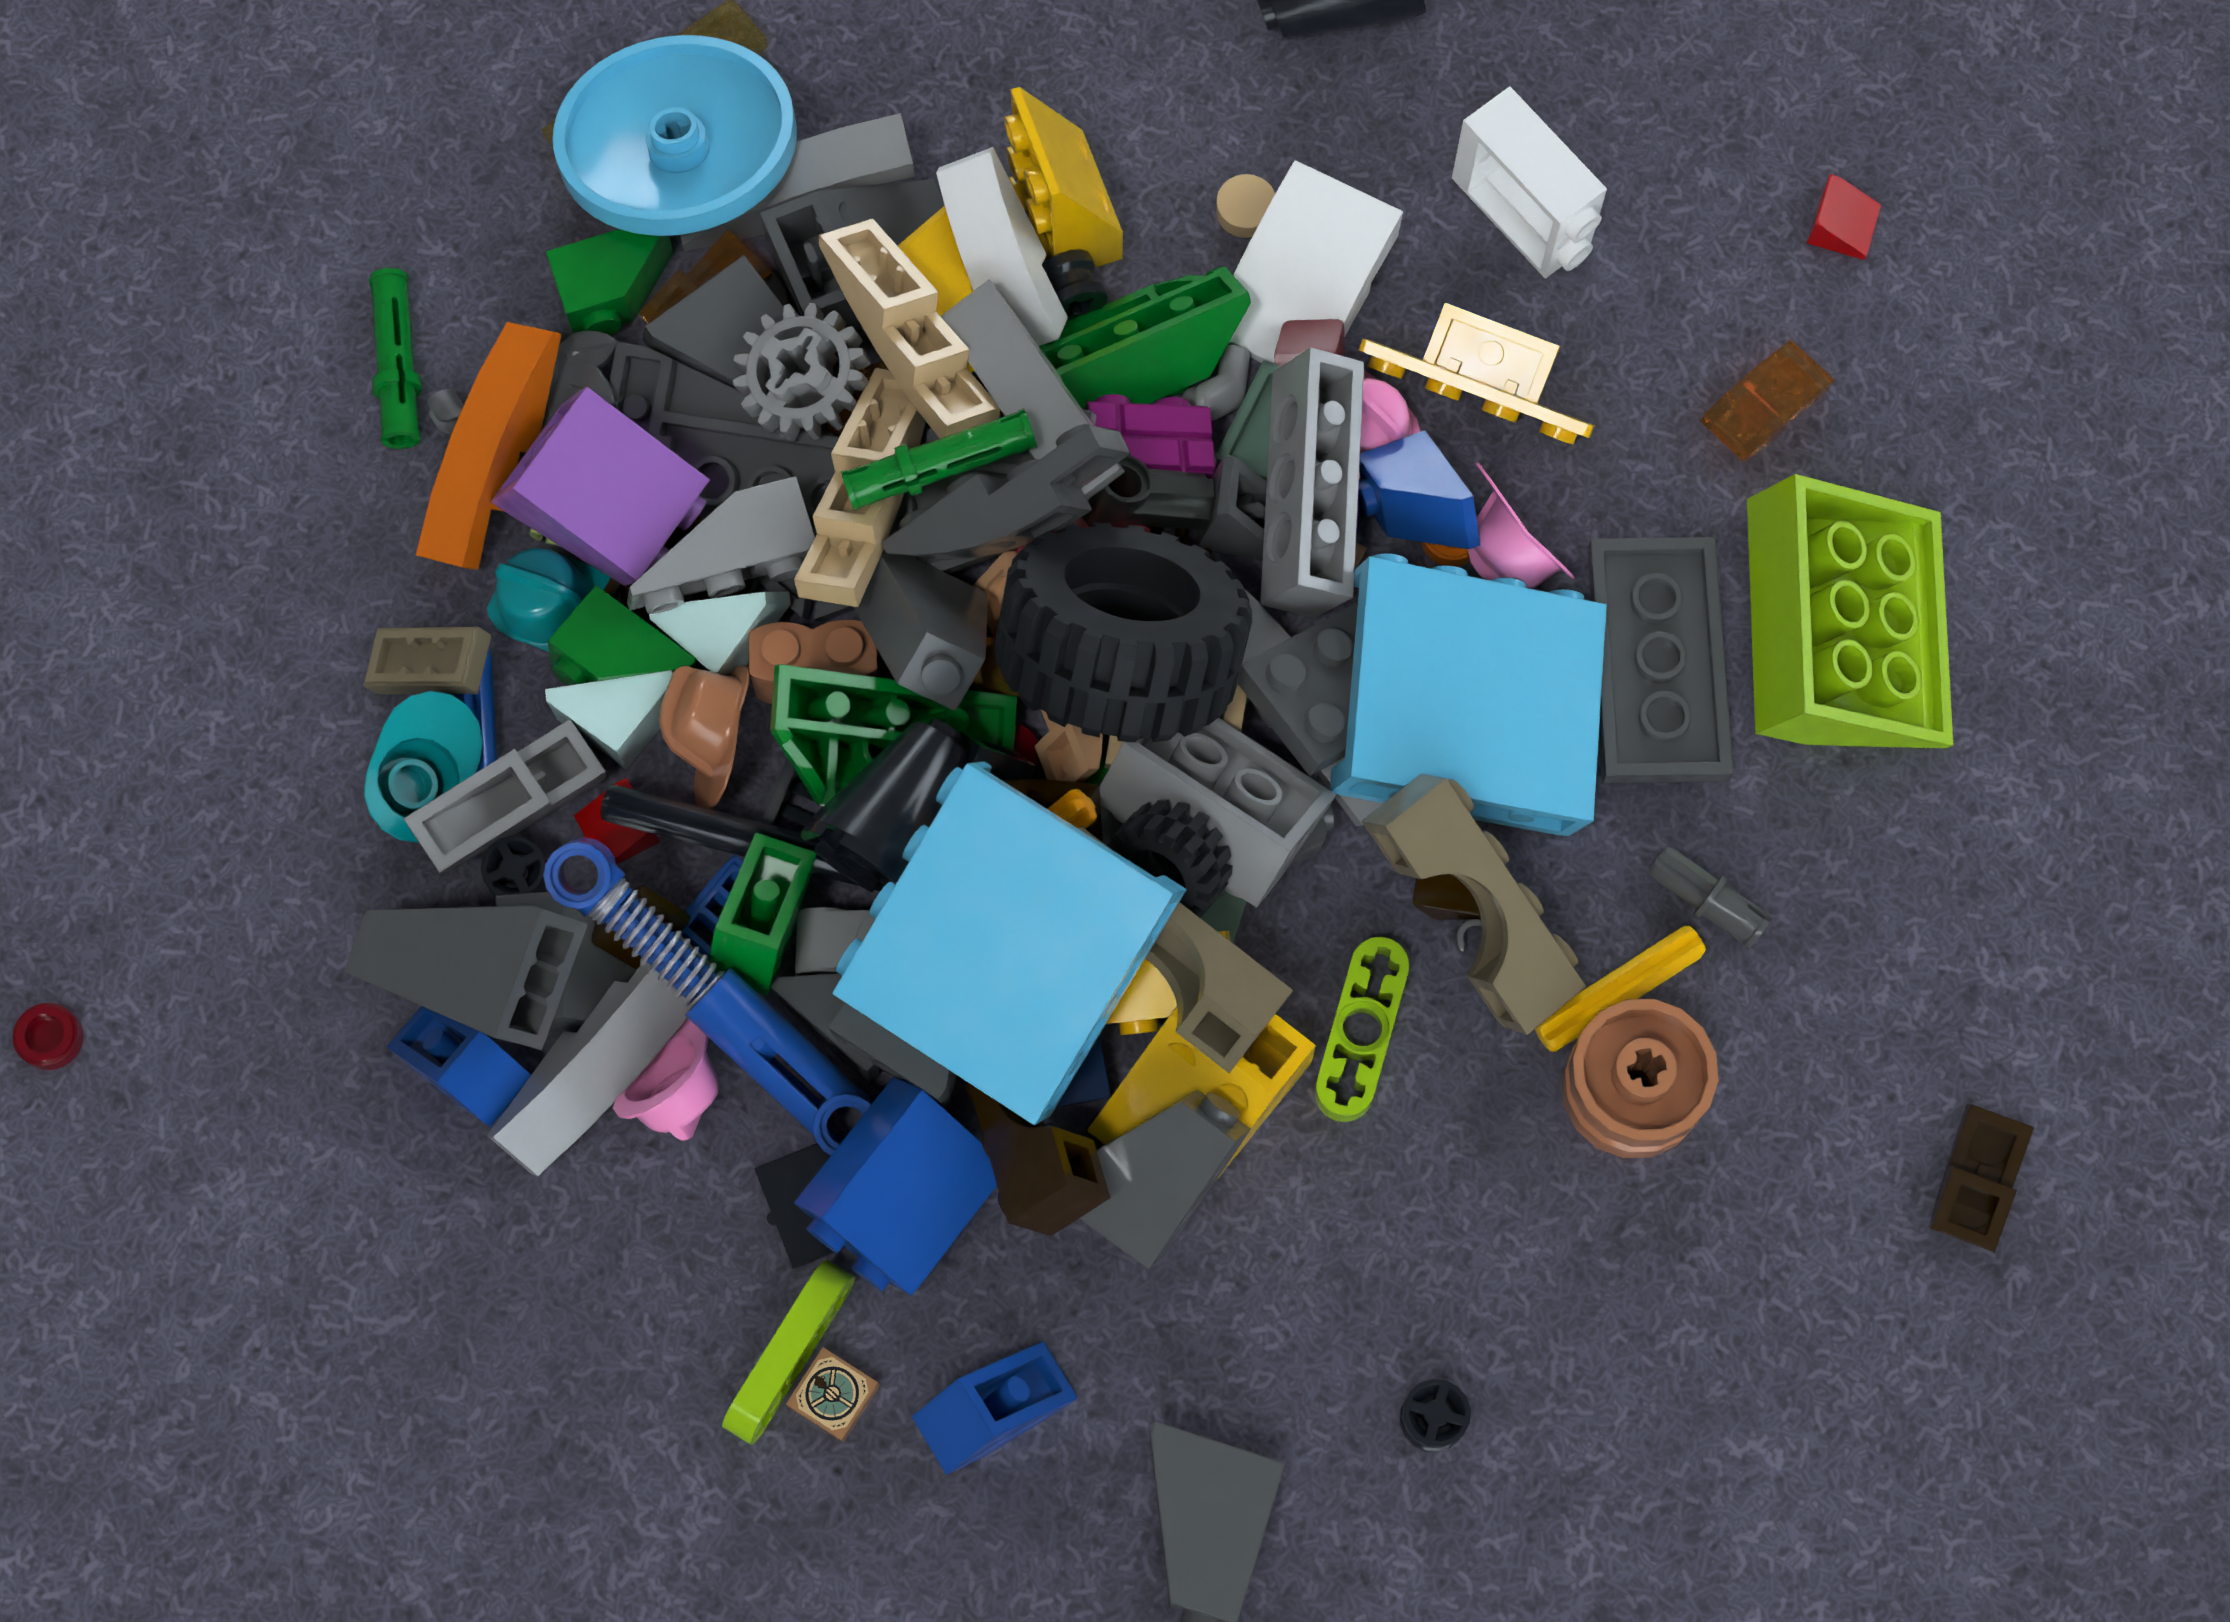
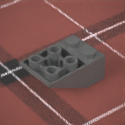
[760,179,945,330]

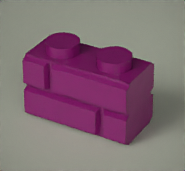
[1083,394,1215,479]

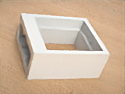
[1452,86,1607,279]

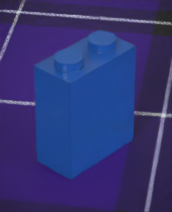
[794,1077,997,1296]

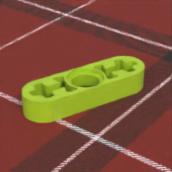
[1315,937,1409,1122]
[722,1259,855,1445]

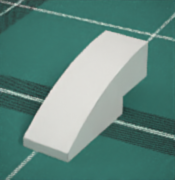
[936,147,1068,346]

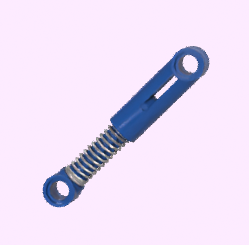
[543,837,875,1156]

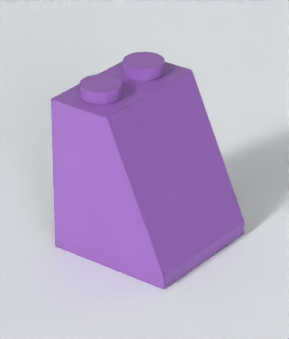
[491,387,710,586]

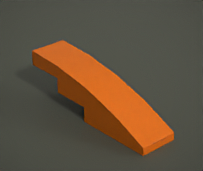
[416,322,562,570]

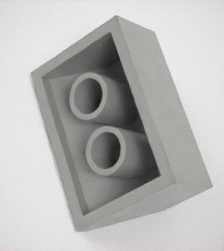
[1099,718,1336,908]

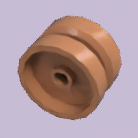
[1561,999,1719,1158]

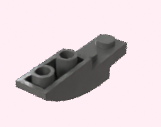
[881,424,1131,560]

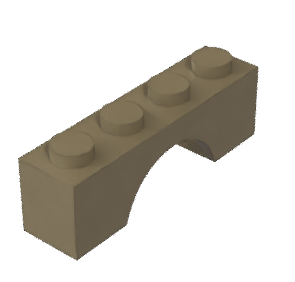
[1361,774,1586,1035]
[1079,826,1293,1073]

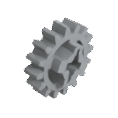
[733,303,871,441]

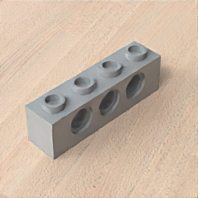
[1260,347,1364,618]

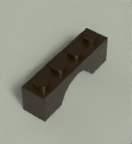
[966,1081,1111,1236]

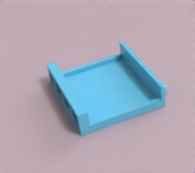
[1329,553,1607,836]
[832,762,1187,1125]

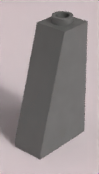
[344,906,588,1050]

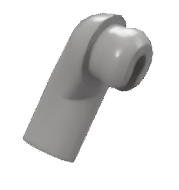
[1182,345,1251,421]

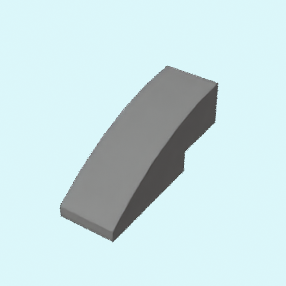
[404,719,606,874]

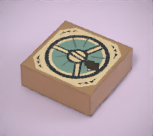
[786,1347,880,1443]

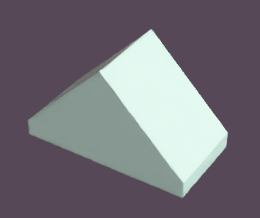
[649,592,790,675]
[545,670,673,769]

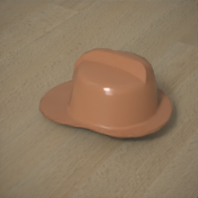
[659,665,750,809]

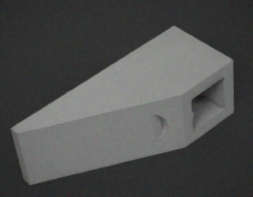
[627,476,815,614]

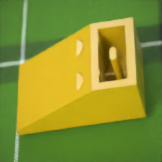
[1004,87,1123,268]
[1087,1007,1316,1181]

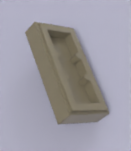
[363,627,491,694]

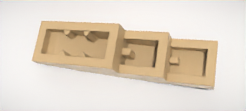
[819,219,1000,439]
[794,368,926,607]

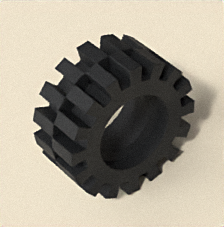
[1106,800,1233,918]

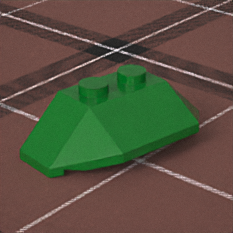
[1039,266,1251,410]
[770,664,1017,806]

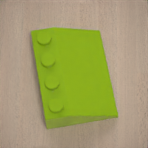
[1747,474,1954,748]

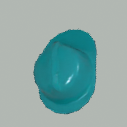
[487,548,611,652]
[363,691,483,843]

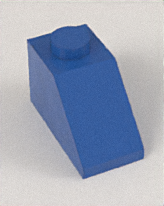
[1359,430,1480,549]
[387,1006,531,1127]
[912,1341,1078,1475]

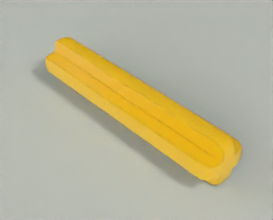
[1535,926,1706,1052]

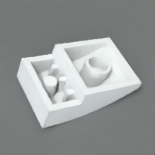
[1227,160,1403,366]

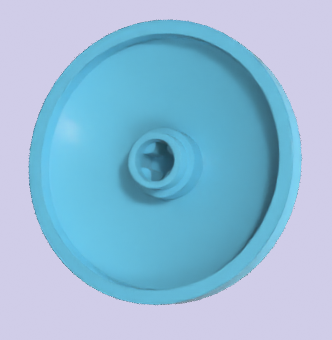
[553,35,797,236]

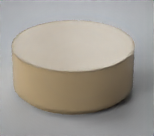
[1216,174,1275,238]

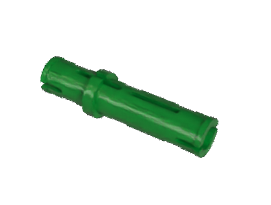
[369,268,422,449]
[841,408,1038,511]

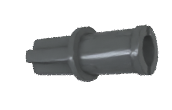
[1648,846,1773,949]

